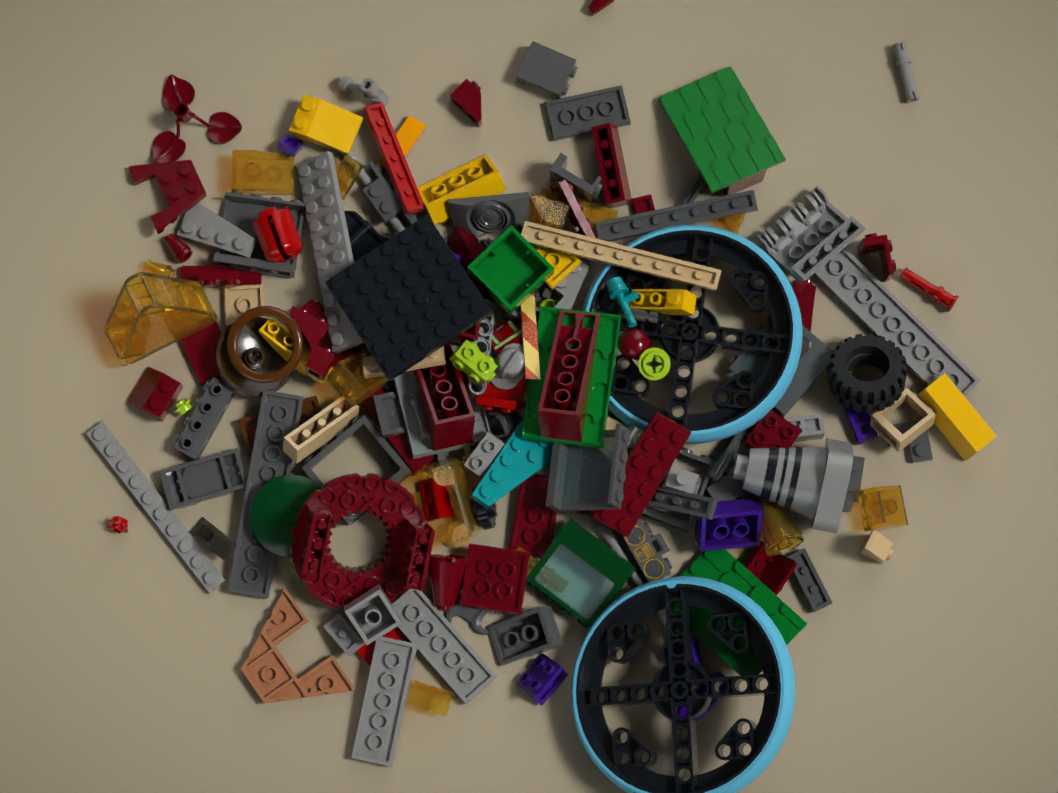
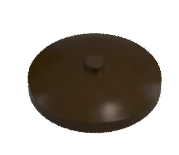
[214,317,294,398]

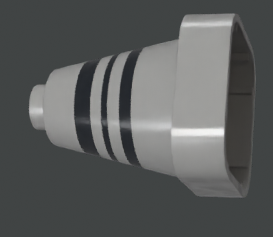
[733,438,853,533]

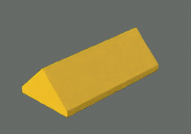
[918,373,997,461]

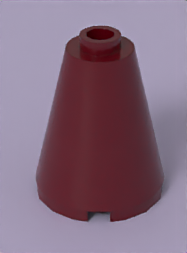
[428,554,467,610]

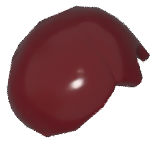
[618,329,651,361]

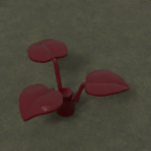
[152,74,242,163]

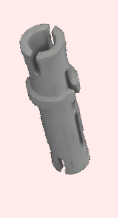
[892,42,919,103]

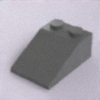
[488,606,563,666]

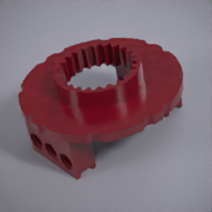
[290,473,435,610]

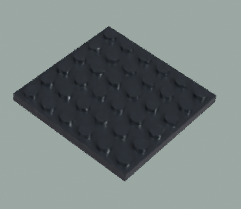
[325,215,493,381]

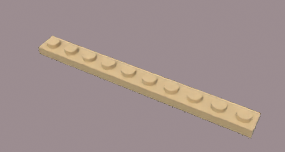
[521,221,722,291]

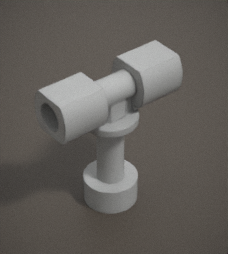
[338,75,389,106]

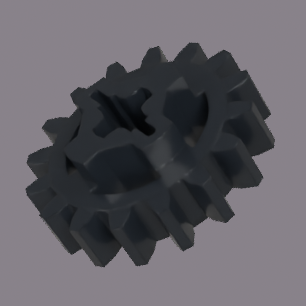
[470,486,497,530]

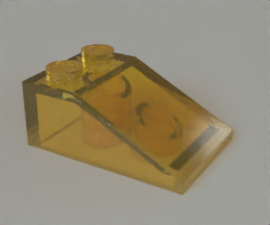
[231,150,295,195]

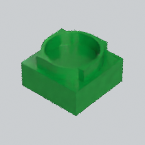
[467,225,555,315]

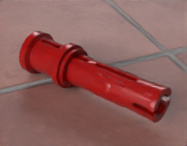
[899,267,959,312]

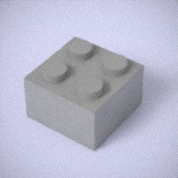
[344,584,402,645]

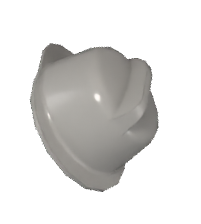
[491,343,525,389]

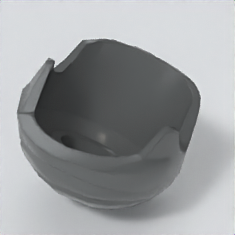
[485,407,514,438]

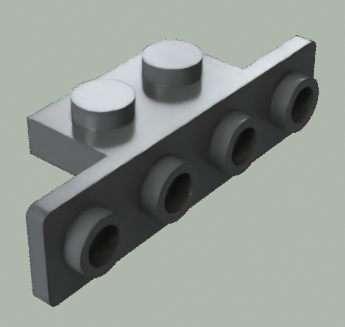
[362,161,418,225]

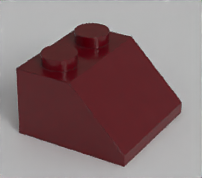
[128,367,183,422]

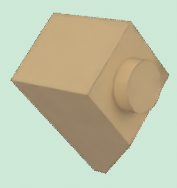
[860,530,894,564]

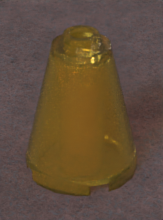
[759,498,804,556]

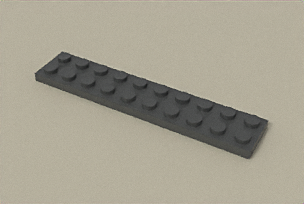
[228,390,304,599]

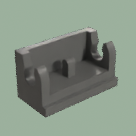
[373,392,406,438]

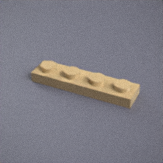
[362,346,446,379]

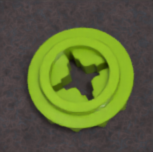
[637,347,671,380]

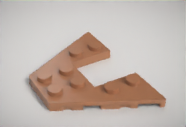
[241,588,356,703]

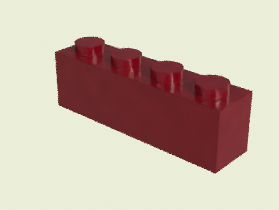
[591,122,632,208]

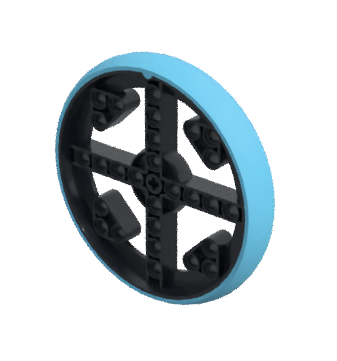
[582,225,803,444]
[571,576,796,793]

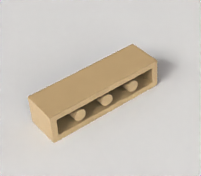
[283,394,359,464]

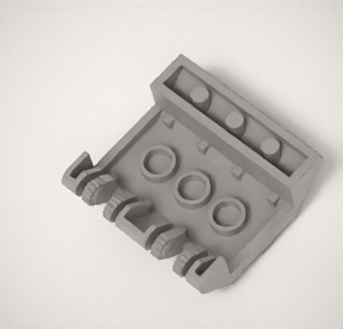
[756,186,866,281]

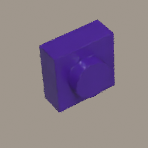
[276,134,304,157]

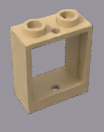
[870,388,936,452]

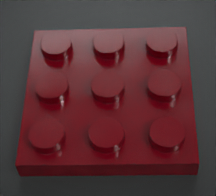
[460,543,531,614]

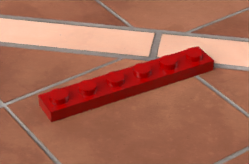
[363,103,425,215]

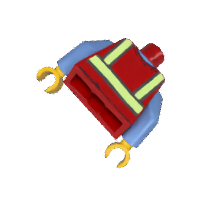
[490,320,524,360]

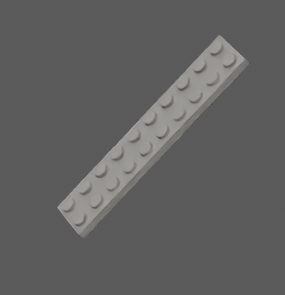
[297,151,364,353]
[814,248,981,396]

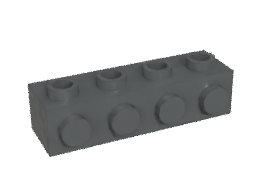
[173,377,236,460]

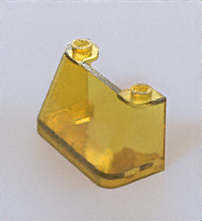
[420,458,481,548]

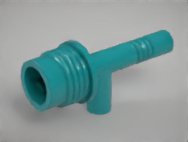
[606,277,639,327]

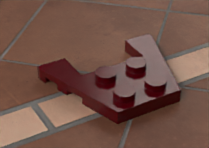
[128,160,207,234]

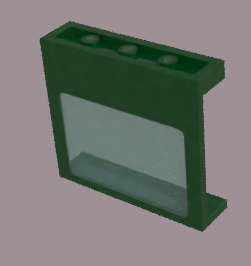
[527,519,637,628]

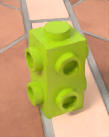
[449,340,498,385]

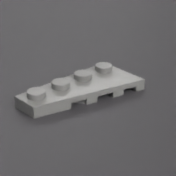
[177,202,257,258]

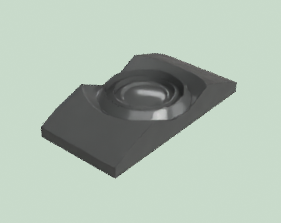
[448,192,534,237]
[159,448,247,511]

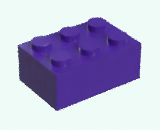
[694,498,763,551]

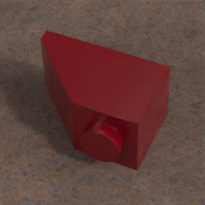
[450,78,482,127]

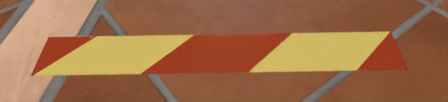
[521,292,541,380]

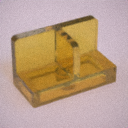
[407,680,454,716]

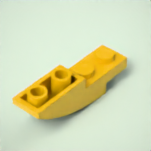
[259,317,334,385]

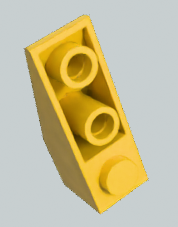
[630,289,697,315]

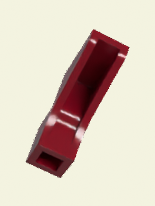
[290,306,335,381]

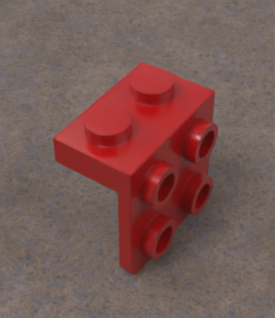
[476,374,526,413]

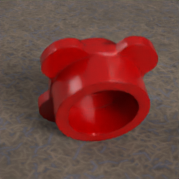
[108,516,128,534]

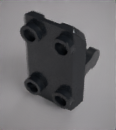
[344,211,386,262]

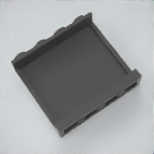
[213,191,306,278]

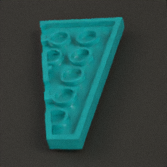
[470,417,553,509]

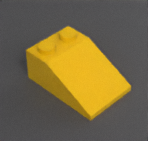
[289,94,364,155]

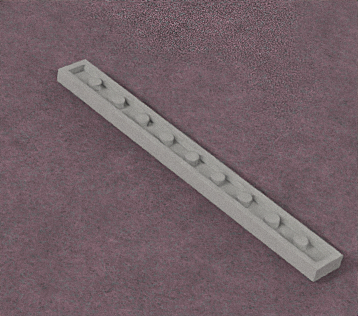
[86,421,226,593]

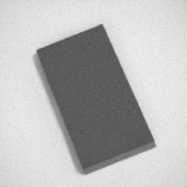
[544,85,631,141]

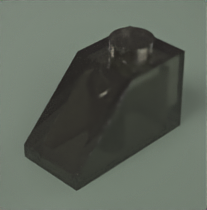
[189,517,236,560]

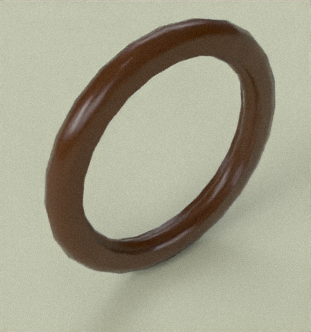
[227,306,303,383]

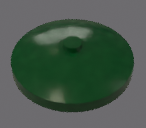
[250,475,331,557]

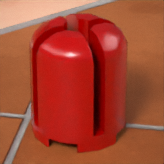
[251,206,302,263]

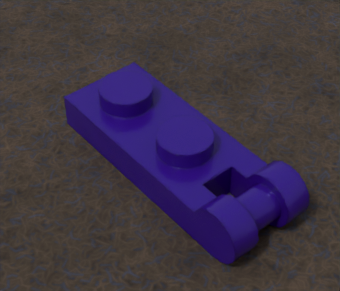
[841,402,878,445]

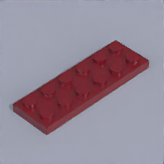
[592,411,692,537]

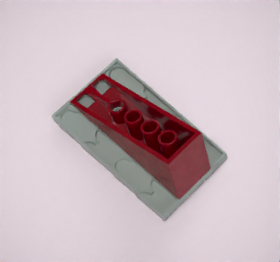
[393,341,491,459]

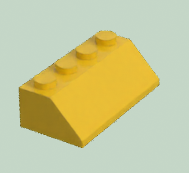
[417,154,506,225]

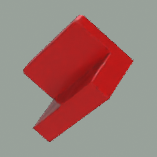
[418,477,456,522]

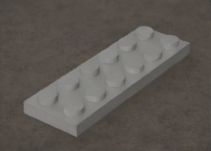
[392,589,497,704]
[351,636,418,767]

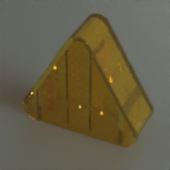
[103,272,217,366]

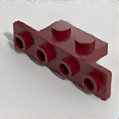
[181,265,262,288]

